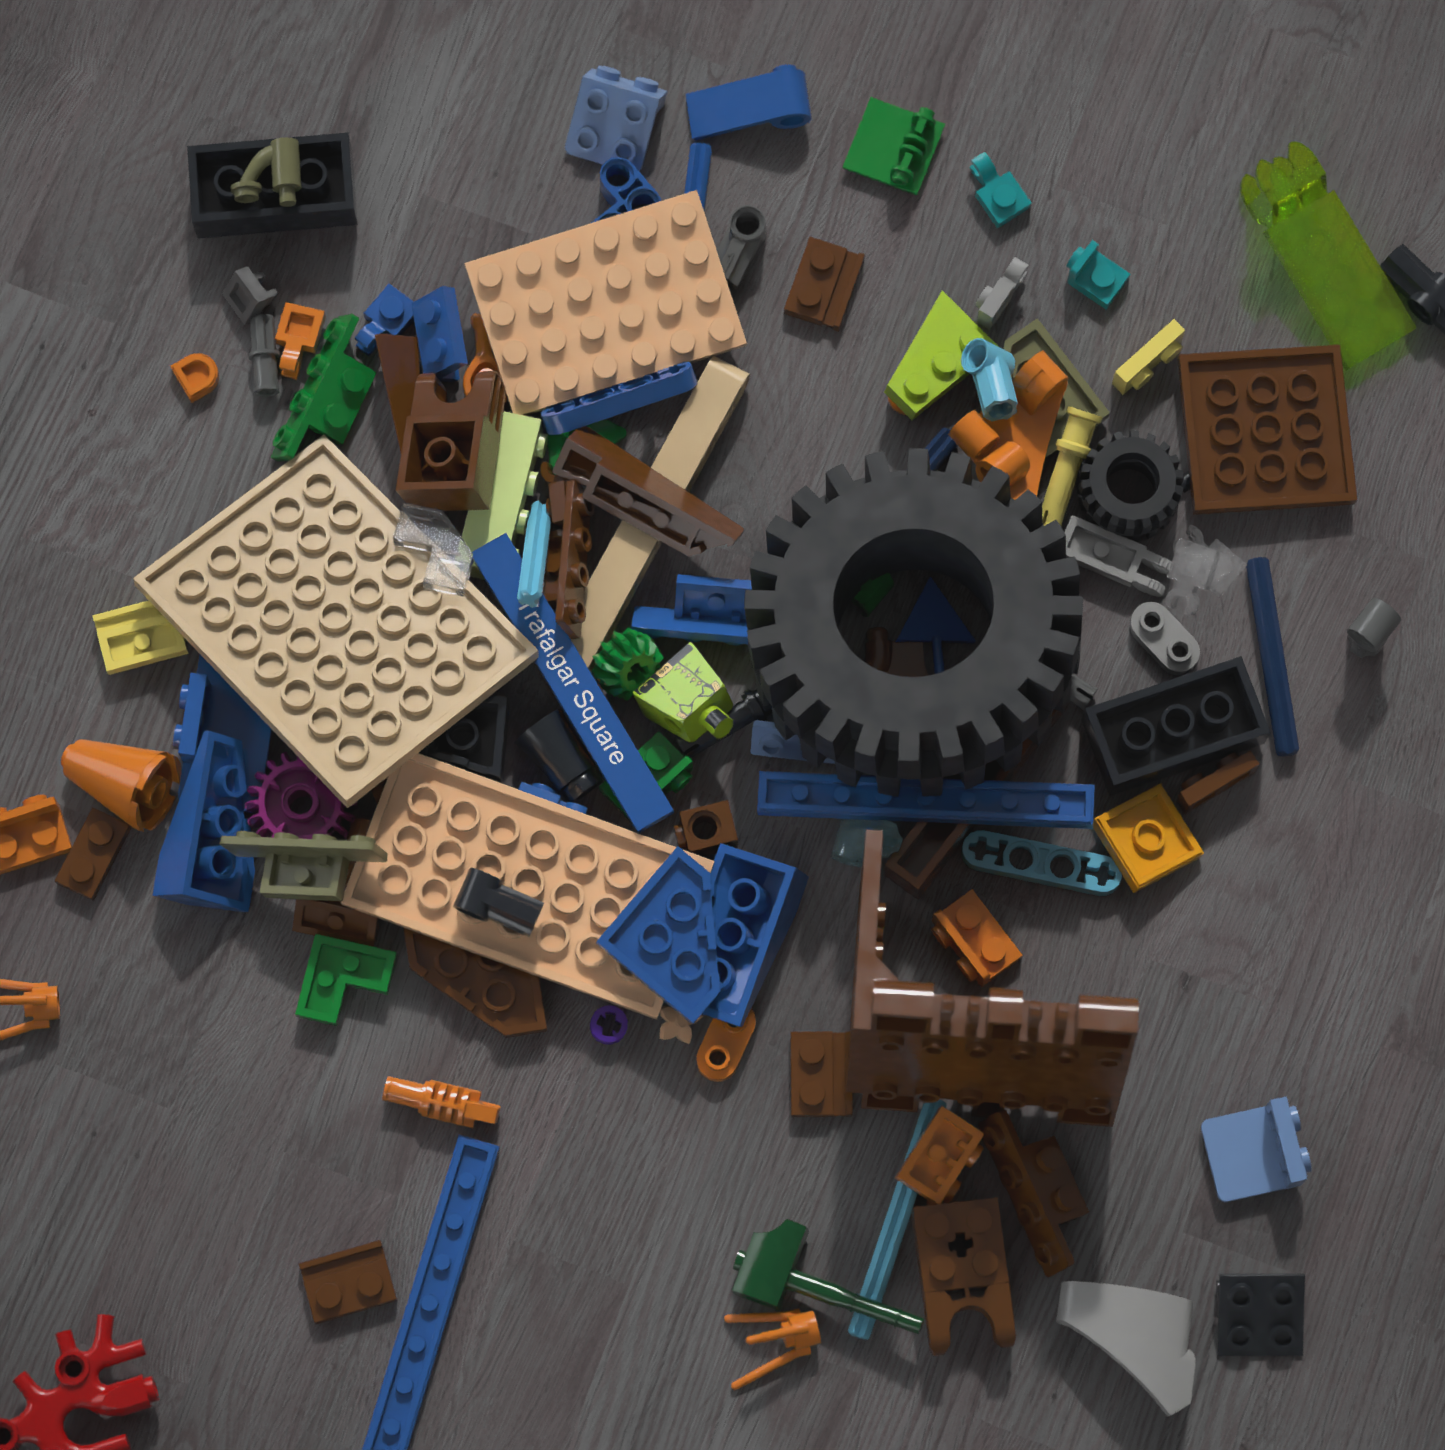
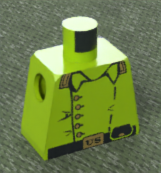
[632,642,733,742]

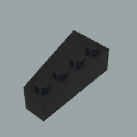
[418,695,510,784]

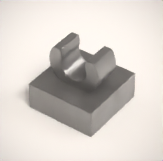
[222,266,277,325]

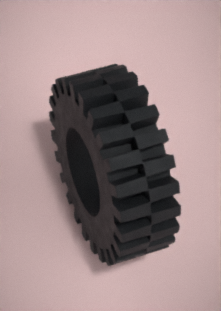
[744,448,1083,797]

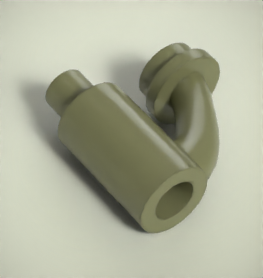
[231,137,301,207]

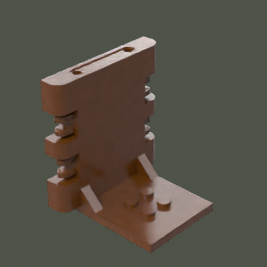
[846,829,1139,1127]

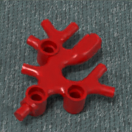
[0,1314,159,1450]

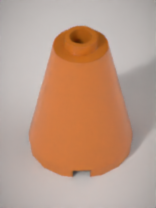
[61,739,181,832]

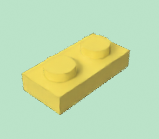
[1112,319,1185,395]

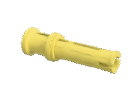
[1042,406,1103,526]

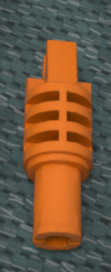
[382,1076,501,1128]

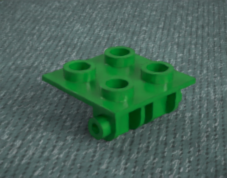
[842,97,945,195]

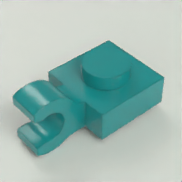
[969,152,1032,229]

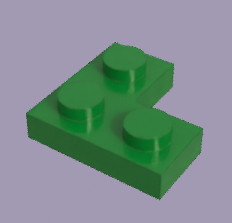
[295,934,398,1026]

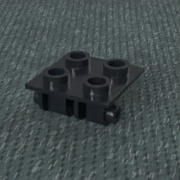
[1216,1274,1305,1356]

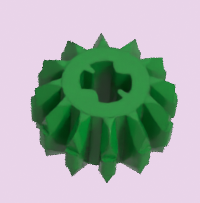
[592,627,664,701]

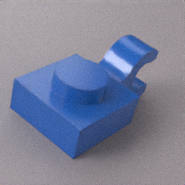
[355,284,414,356]

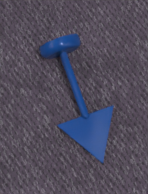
[896,577,976,674]

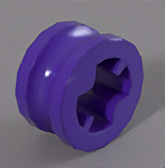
[590,1005,628,1045]

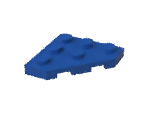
[596,846,720,1025]

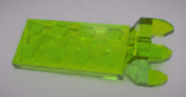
[1240,142,1417,370]

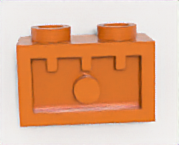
[0,794,72,875]
[931,889,1023,987]
[895,1106,984,1205]

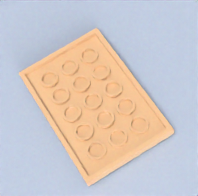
[465,190,747,416]

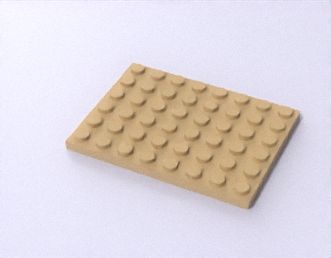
[133,435,539,808]

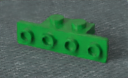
[271,314,377,462]

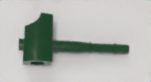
[732,1219,924,1335]

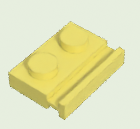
[93,600,189,675]

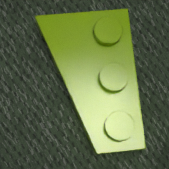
[884,291,998,420]

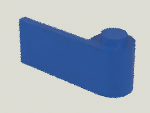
[686,64,812,141]

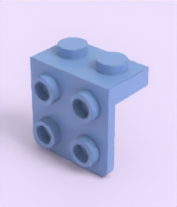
[565,66,668,171]
[1201,1096,1311,1202]

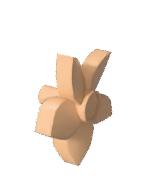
[659,1006,703,1044]

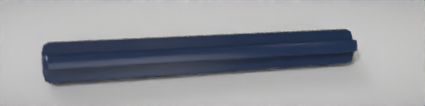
[1246,557,1299,757]

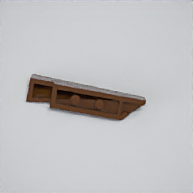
[375,334,439,536]
[552,426,744,557]

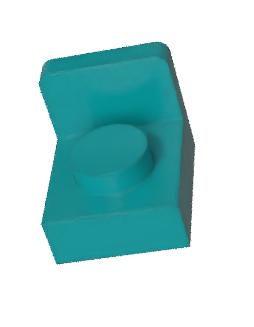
[1066,240,1131,310]

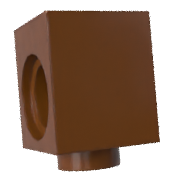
[673,800,738,857]

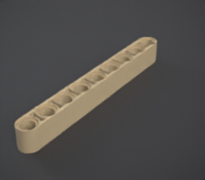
[569,356,750,672]

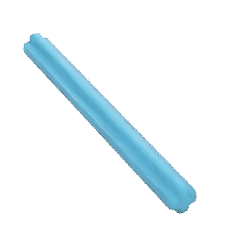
[848,1099,947,1340]

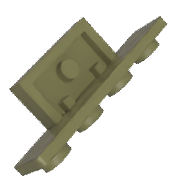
[220,831,388,901]

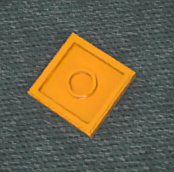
[1093,783,1204,893]

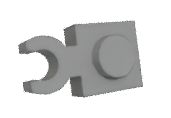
[975,257,1029,331]

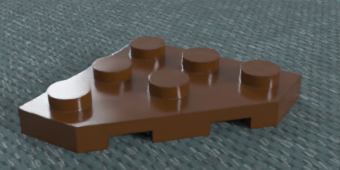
[403,927,547,1038]

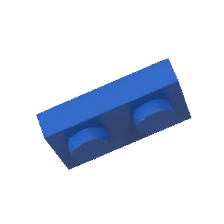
[411,286,468,383]

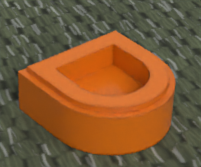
[170,353,219,403]

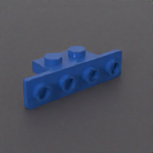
[631,574,752,646]

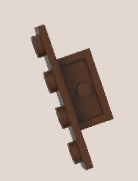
[542,480,595,639]
[978,1109,1090,1278]

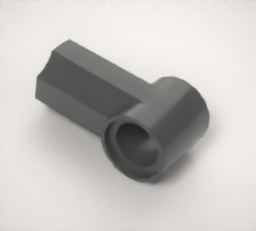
[717,205,767,290]
[1347,598,1402,658]

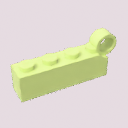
[455,411,548,580]

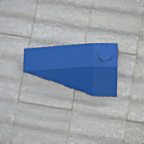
[152,731,255,912]
[702,843,809,1028]

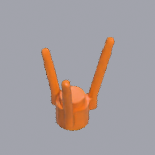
[0,979,60,1040]
[724,1308,821,1390]

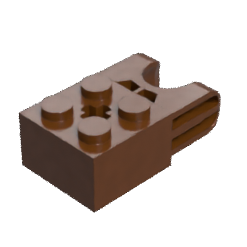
[396,371,506,512]
[911,1197,1016,1356]

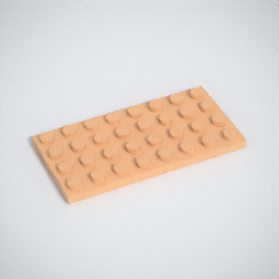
[341,753,714,1020]

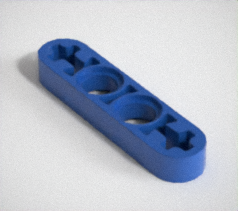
[541,362,697,435]

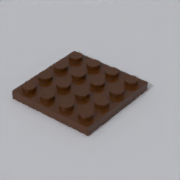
[1177,345,1357,515]

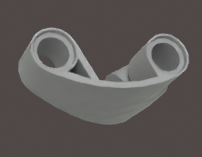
[1056,1281,1195,1416]

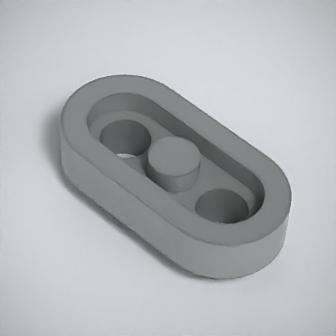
[1130,602,1200,675]

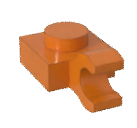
[275,302,326,380]

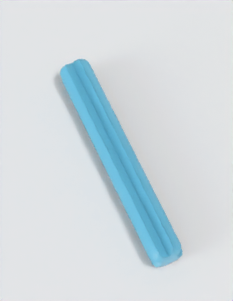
[517,501,551,608]

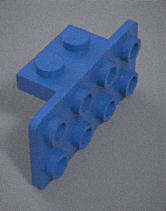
[173,655,272,813]

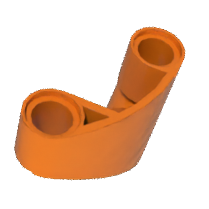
[948,350,1069,500]

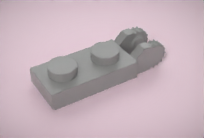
[1064,516,1175,597]

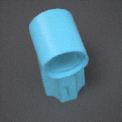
[961,338,1018,422]

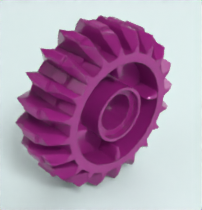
[245,752,358,840]

